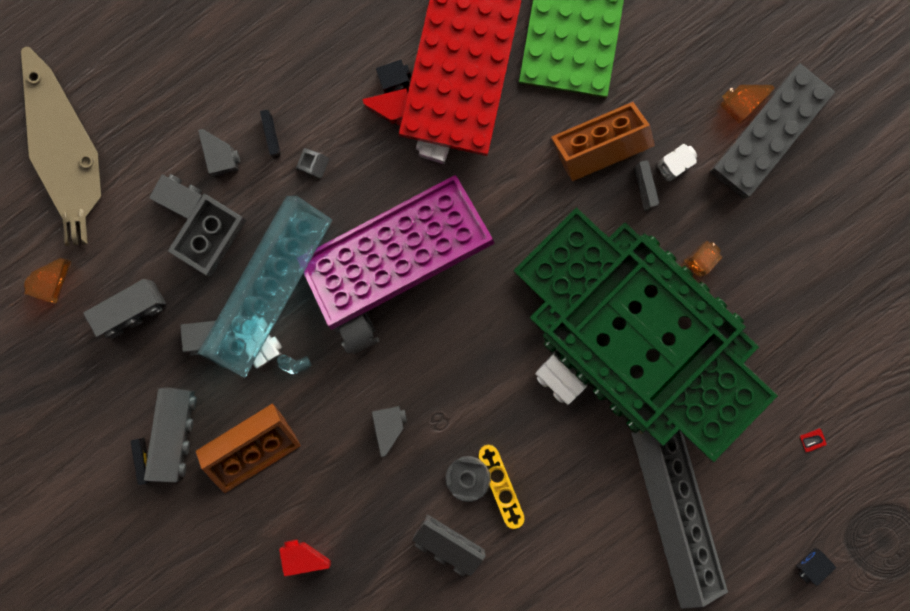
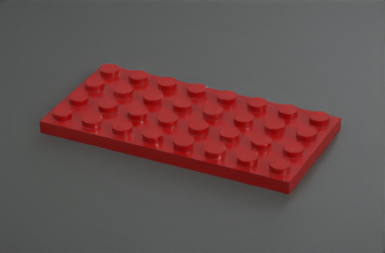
[399,0,521,156]

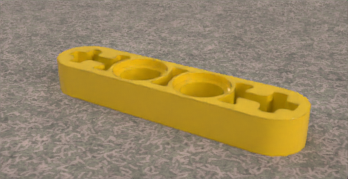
[478,445,524,529]

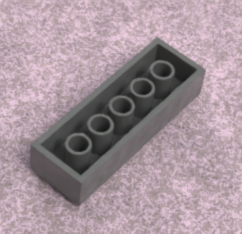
[709,63,835,199]

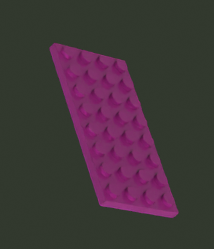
[297,175,495,330]

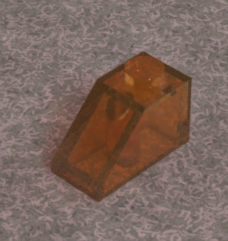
[720,85,775,123]
[684,241,723,277]
[24,258,71,303]

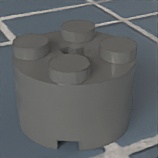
[334,312,379,354]

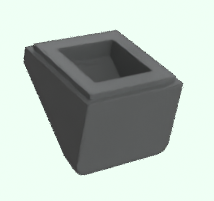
[296,148,329,178]

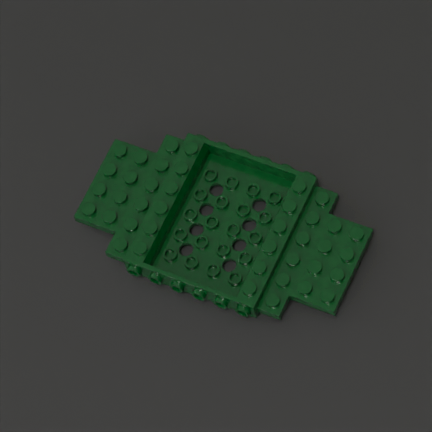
[513,207,778,463]

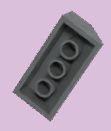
[144,387,197,482]

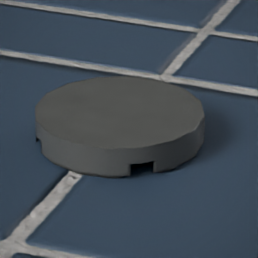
[446,456,491,502]

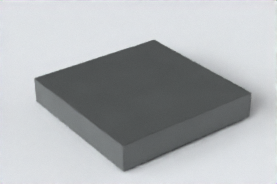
[634,160,659,211]

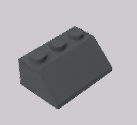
[412,514,485,576]

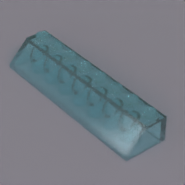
[198,196,332,378]

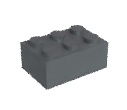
[168,193,247,276]
[83,279,167,339]

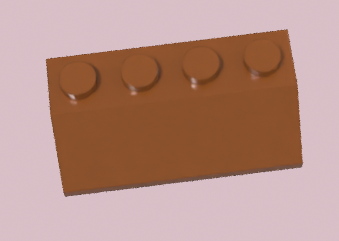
[551,102,655,181]
[196,403,301,493]

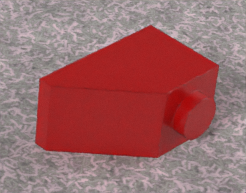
[362,89,408,126]
[279,540,331,576]

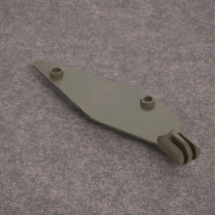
[21,47,101,246]

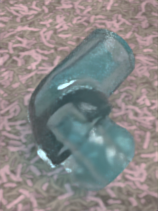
[277,355,312,374]

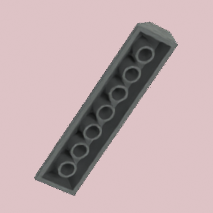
[631,430,728,608]

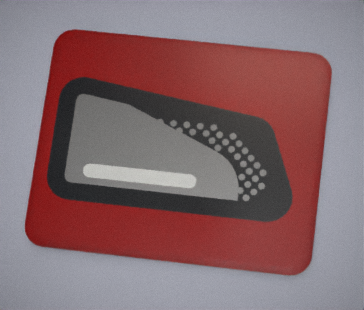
[800,428,827,452]

